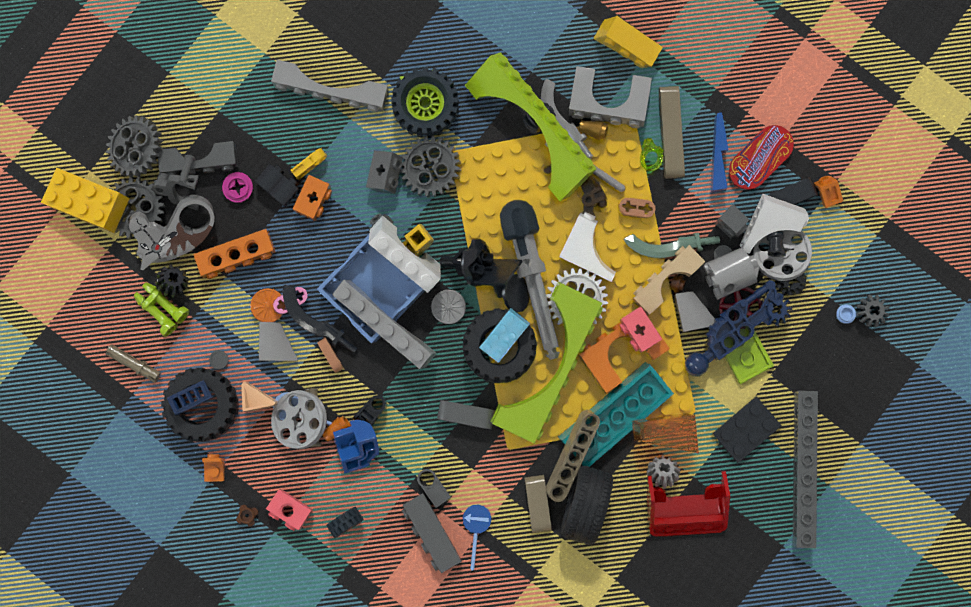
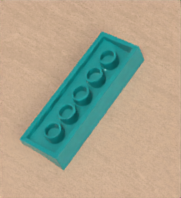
[558,362,674,467]

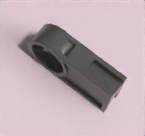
[417,469,451,508]

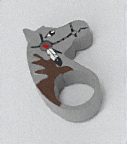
[129,195,214,270]

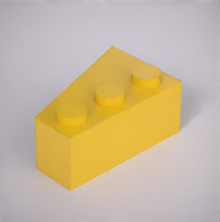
[593,16,663,68]

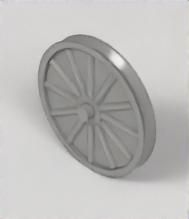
[431,290,466,324]

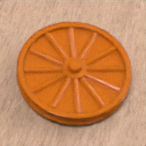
[250,288,285,322]

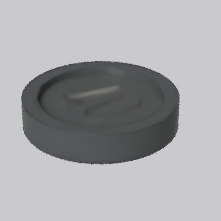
[713,245,732,259]
[209,350,229,369]

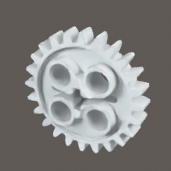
[546,268,608,325]

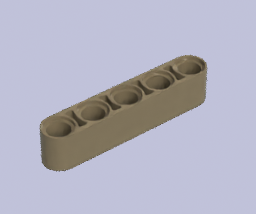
[659,86,685,179]
[546,410,600,502]

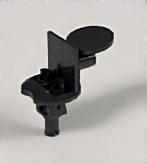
[440,239,530,312]

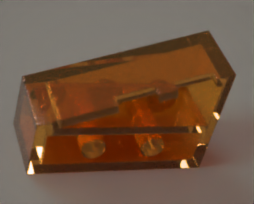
[632,413,699,454]

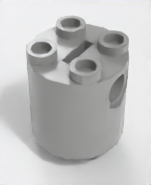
[703,247,759,300]

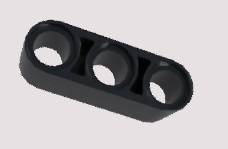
[768,177,818,205]

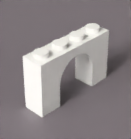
[368,216,441,293]

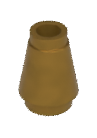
[579,121,608,140]

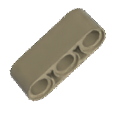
[525,475,552,533]

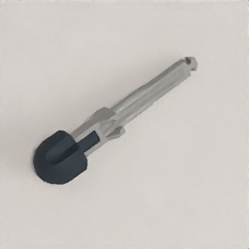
[500,200,560,360]

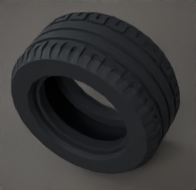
[561,466,613,545]

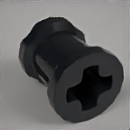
[767,233,785,257]

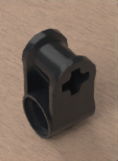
[352,395,387,426]

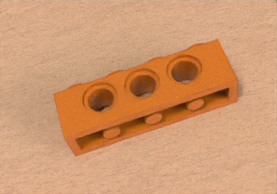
[193,229,276,279]

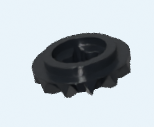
[776,266,807,295]

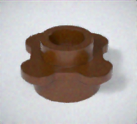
[236,505,258,526]

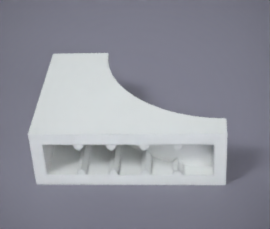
[740,194,809,254]
[559,212,616,282]

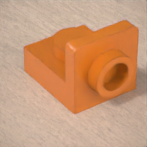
[814,176,843,208]
[202,454,225,482]

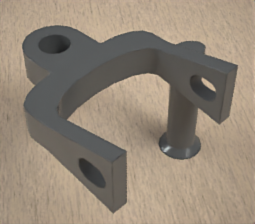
[152,155,200,211]

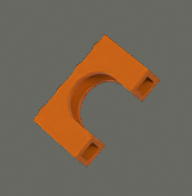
[579,322,670,394]

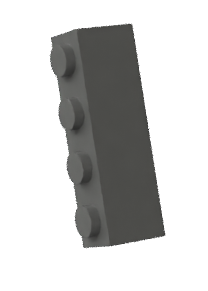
[402,493,462,573]

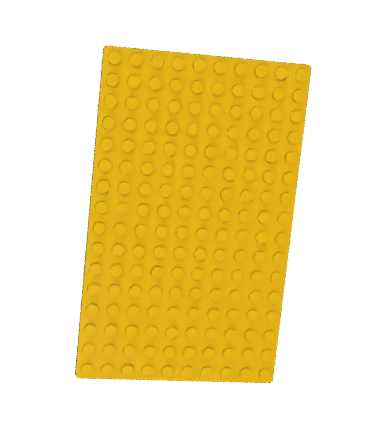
[453,121,696,450]

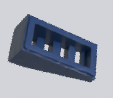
[167,380,213,416]

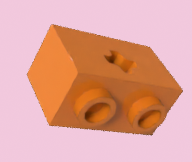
[293,175,332,221]

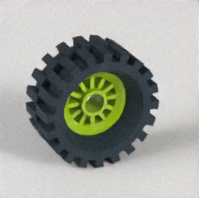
[391,67,459,138]

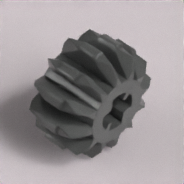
[856,295,889,327]

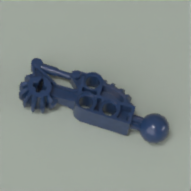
[685,280,792,377]

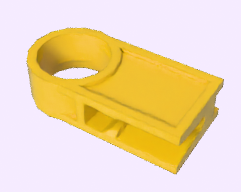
[291,148,327,180]

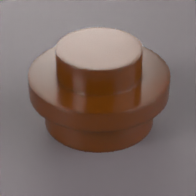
[670,275,686,294]

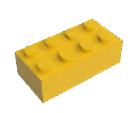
[41,168,130,233]

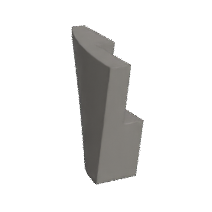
[674,291,715,332]
[259,322,298,361]

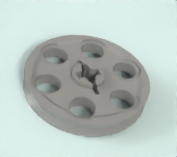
[753,230,812,281]
[271,390,327,449]

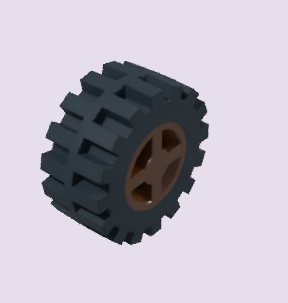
[326,507,364,539]

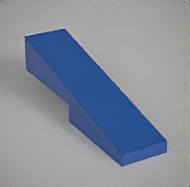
[710,112,729,194]

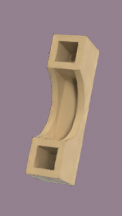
[632,245,705,316]

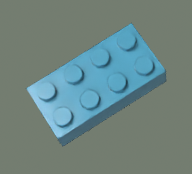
[479,308,530,363]

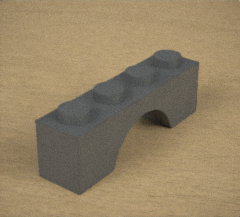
[158,141,238,176]

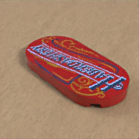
[729,125,794,190]

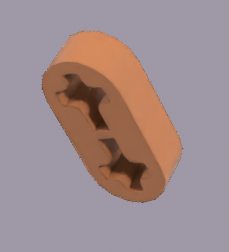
[619,198,655,218]
[317,337,344,373]

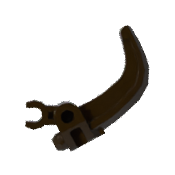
[544,164,608,220]

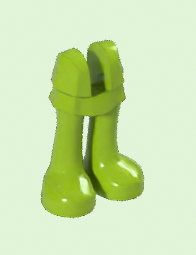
[134,282,190,337]

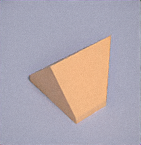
[241,381,278,412]

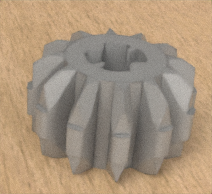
[647,455,680,489]

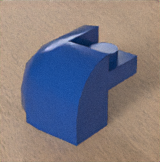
[333,420,379,473]

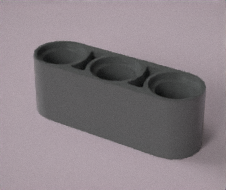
[437,400,495,430]

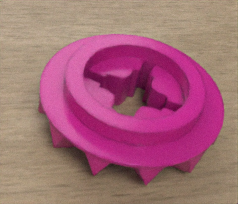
[222,172,253,203]

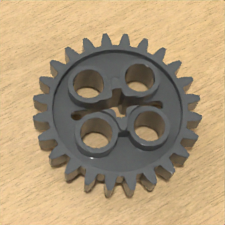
[106,115,163,178]
[400,136,461,198]
[109,177,165,239]

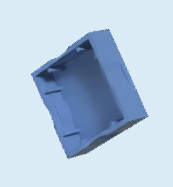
[317,235,425,343]

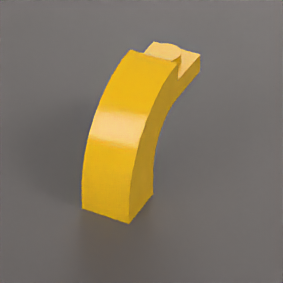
[403,224,434,257]

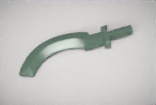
[624,233,720,258]

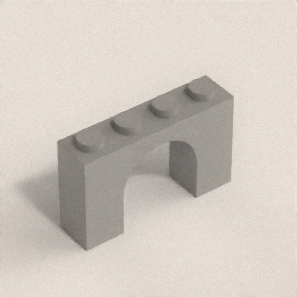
[569,66,652,128]

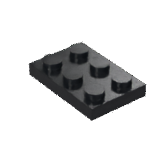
[712,396,782,463]

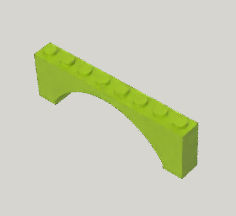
[465,52,597,201]
[491,282,603,443]

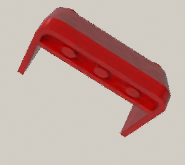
[647,471,730,536]

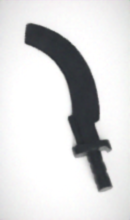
[283,285,357,354]

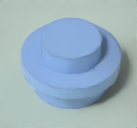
[836,304,856,324]

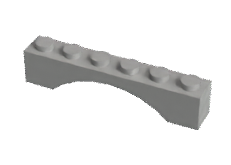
[271,60,389,112]
[332,280,437,369]

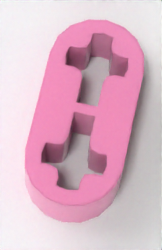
[273,287,308,314]

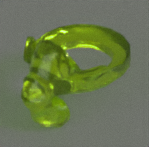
[640,138,664,171]

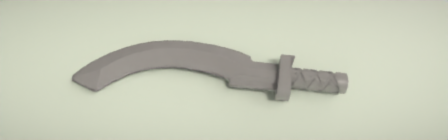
[541,79,594,159]

